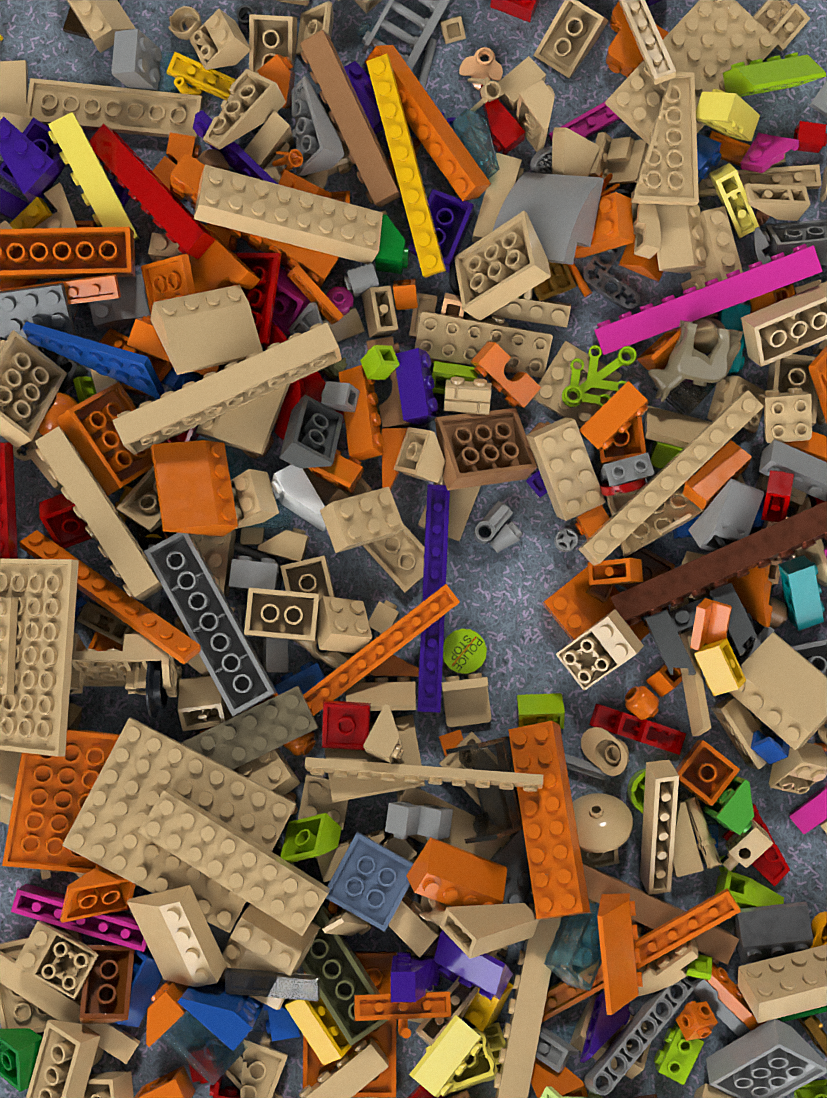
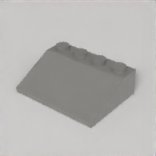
[706,1019,827,1098]

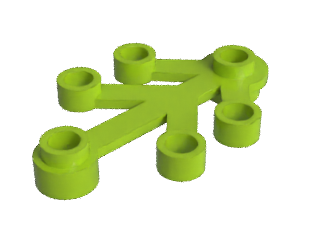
[562,345,637,408]

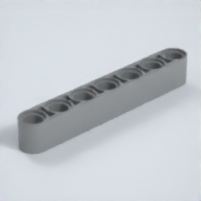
[584,965,701,1095]

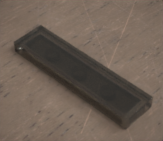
[225,968,320,1001]

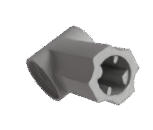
[473,501,513,544]

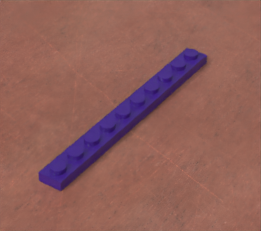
[417,484,450,713]

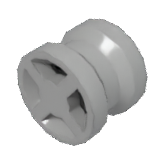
[554,528,578,552]

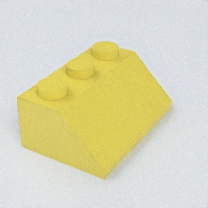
[409,1015,483,1098]

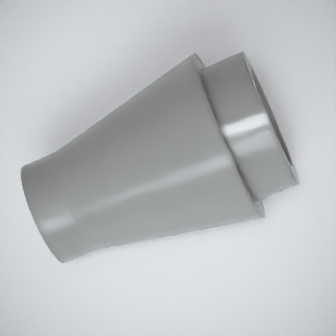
[490,521,523,553]

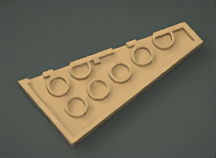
[631,71,699,206]

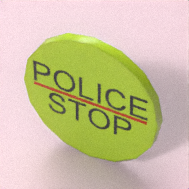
[443,629,487,674]

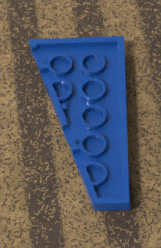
[22,321,166,399]

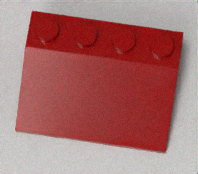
[235,253,281,345]

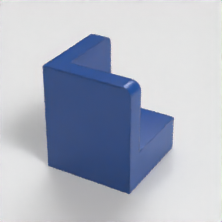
[751,730,790,765]

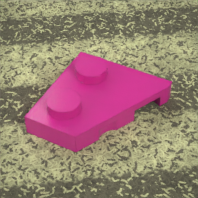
[741,133,799,173]

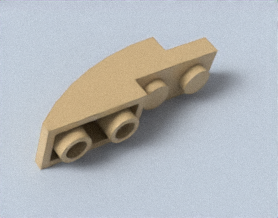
[637,939,699,996]

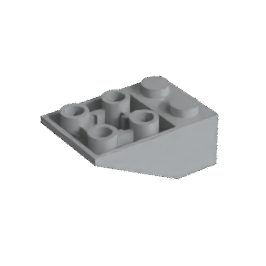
[688,479,764,552]

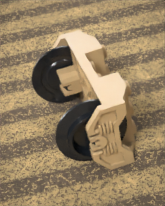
[69,632,182,718]

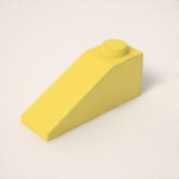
[709,163,760,239]

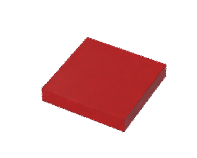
[322,700,371,751]

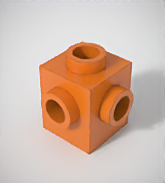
[675,1001,718,1041]

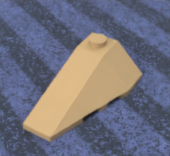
[203,69,286,150]

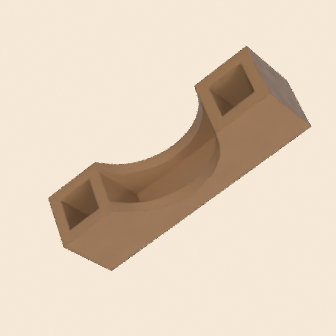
[366,336,410,428]

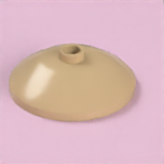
[573,793,633,853]

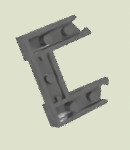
[645,583,757,676]

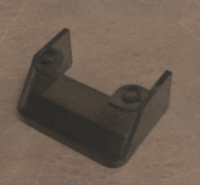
[446,736,523,844]

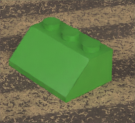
[702,776,754,835]

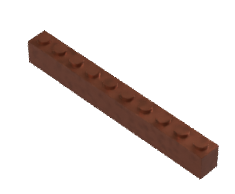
[611,501,827,626]

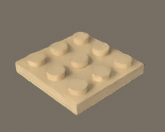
[532,341,622,428]

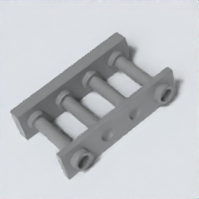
[361,0,450,71]

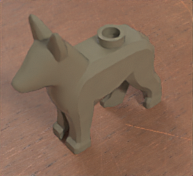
[648,320,743,402]

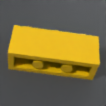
[284,985,354,1065]

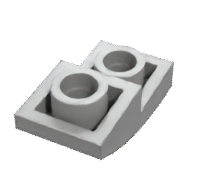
[753,227,772,265]

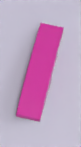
[789,783,827,834]

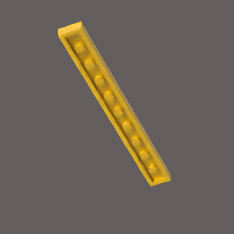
[366,54,446,278]

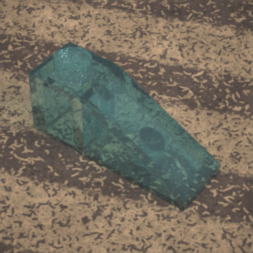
[453,108,499,179]

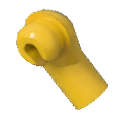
[174,77,203,96]

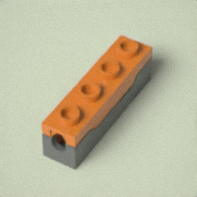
[693,962,766,1038]

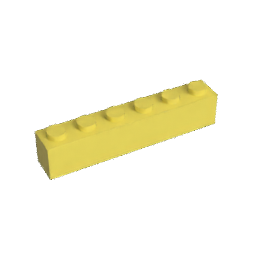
[48,112,139,241]

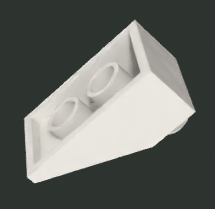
[271,464,327,531]

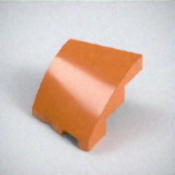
[725,565,773,628]

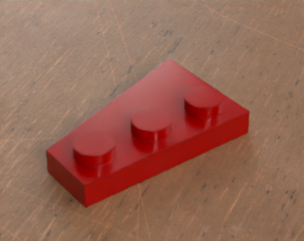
[722,803,790,887]

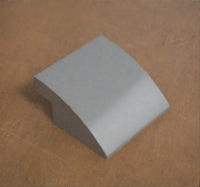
[493,172,604,265]

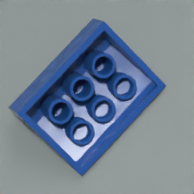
[178,981,263,1051]

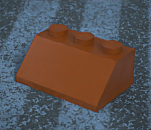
[79,945,135,1024]

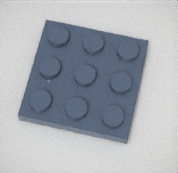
[326,831,414,932]

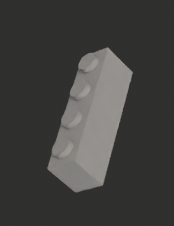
[759,439,827,501]

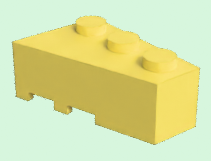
[696,89,760,141]

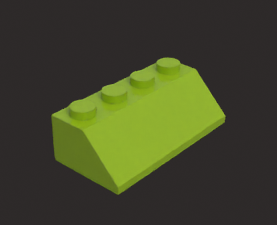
[723,52,827,97]

